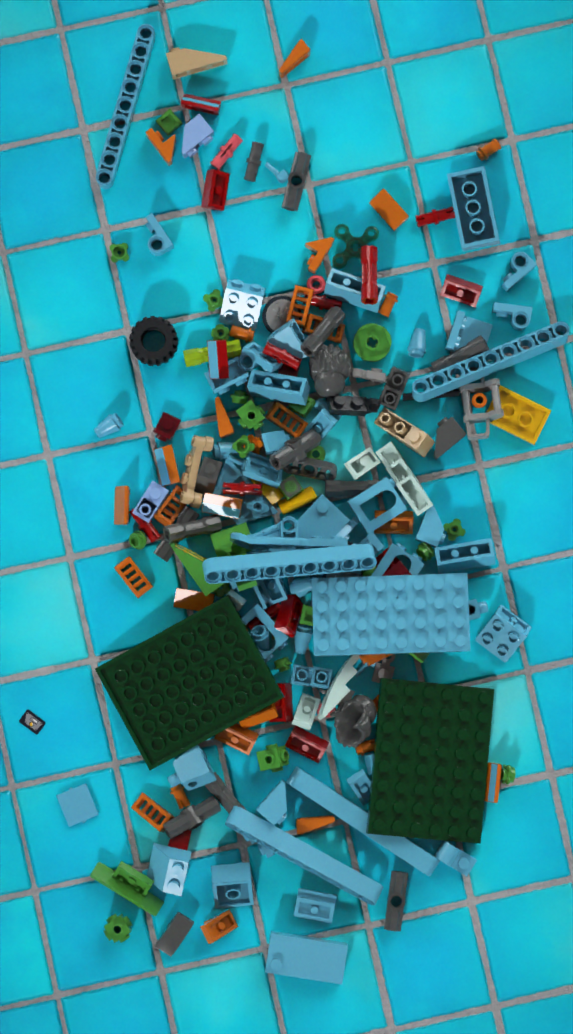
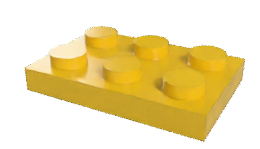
[486,385,551,445]

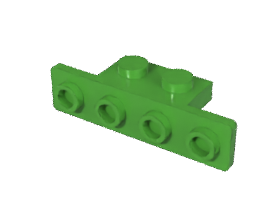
[90,861,164,916]

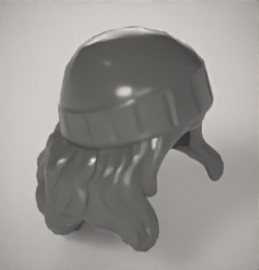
[309,344,351,398]
[330,695,377,748]

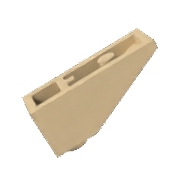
[166,47,228,80]

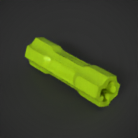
[183,339,241,367]

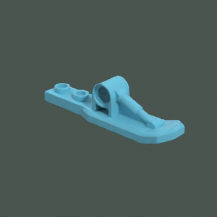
[230,516,348,550]

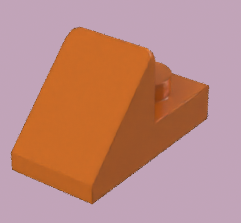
[146,128,176,166]
[305,237,334,274]
[200,909,238,944]

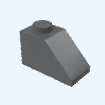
[434,417,466,460]
[194,456,223,498]

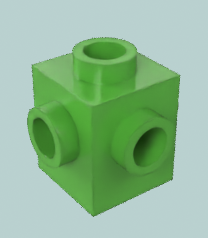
[236,400,266,431]
[256,743,289,772]
[104,913,132,943]

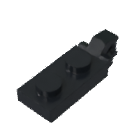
[326,396,381,416]

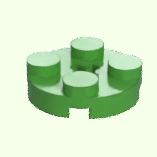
[353,323,391,362]

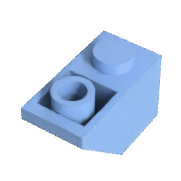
[182,113,214,158]
[132,480,170,523]

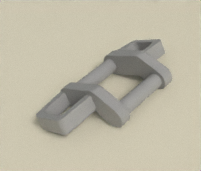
[460,367,504,440]

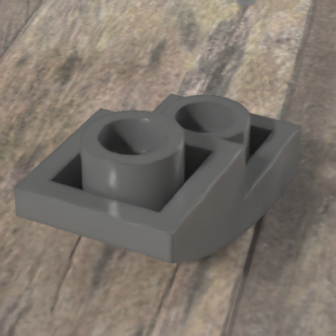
[379,366,410,410]
[155,912,194,956]

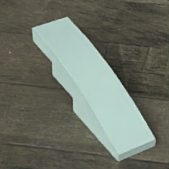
[375,441,433,516]
[317,655,360,720]

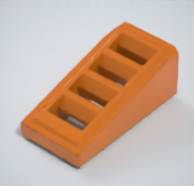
[279,39,310,78]
[286,285,314,329]
[302,314,345,343]
[215,397,234,439]
[265,402,308,438]
[154,485,187,526]
[114,556,153,598]
[131,792,175,832]
[296,815,335,835]

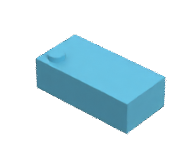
[447,166,500,252]
[269,494,350,577]
[265,931,348,985]

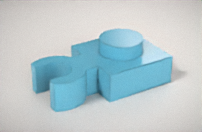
[336,516,360,539]

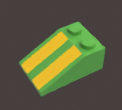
[169,542,224,596]

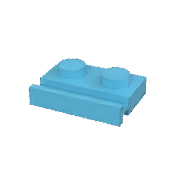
[242,451,283,489]
[294,888,337,923]

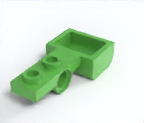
[210,522,257,592]

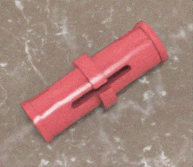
[210,133,243,170]

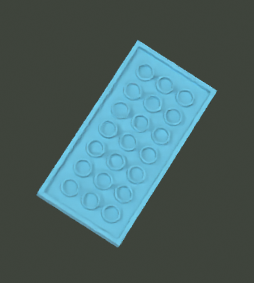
[312,573,470,656]

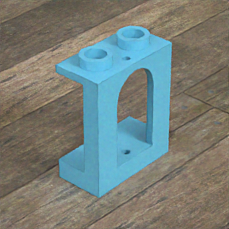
[347,476,408,534]
[371,542,425,576]
[241,603,289,663]

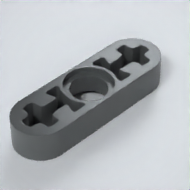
[283,457,337,481]

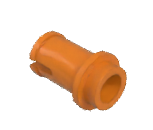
[476,139,501,161]
[378,292,398,317]
[229,325,255,343]
[472,393,487,408]
[355,739,375,756]
[170,783,191,809]

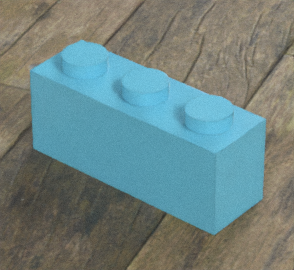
[324,268,386,313]
[247,369,310,406]
[434,538,495,574]

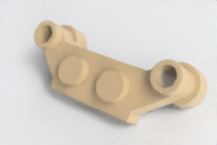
[180,435,214,508]

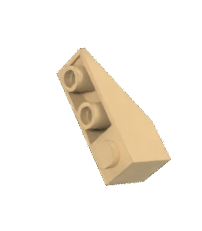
[374,408,435,457]

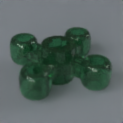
[332,224,379,269]

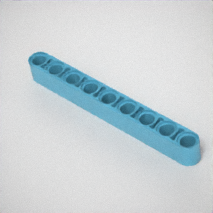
[96,24,155,189]
[412,321,570,402]
[202,544,377,584]
[286,766,440,877]
[225,806,383,905]

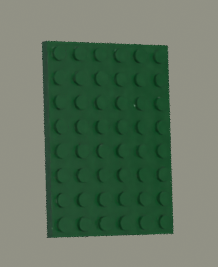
[95,595,284,770]
[366,678,494,844]

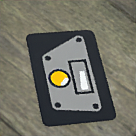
[19,710,46,735]

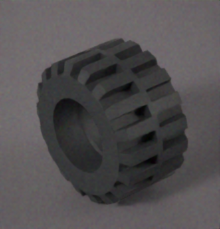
[129,316,178,366]

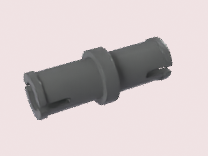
[244,142,264,182]

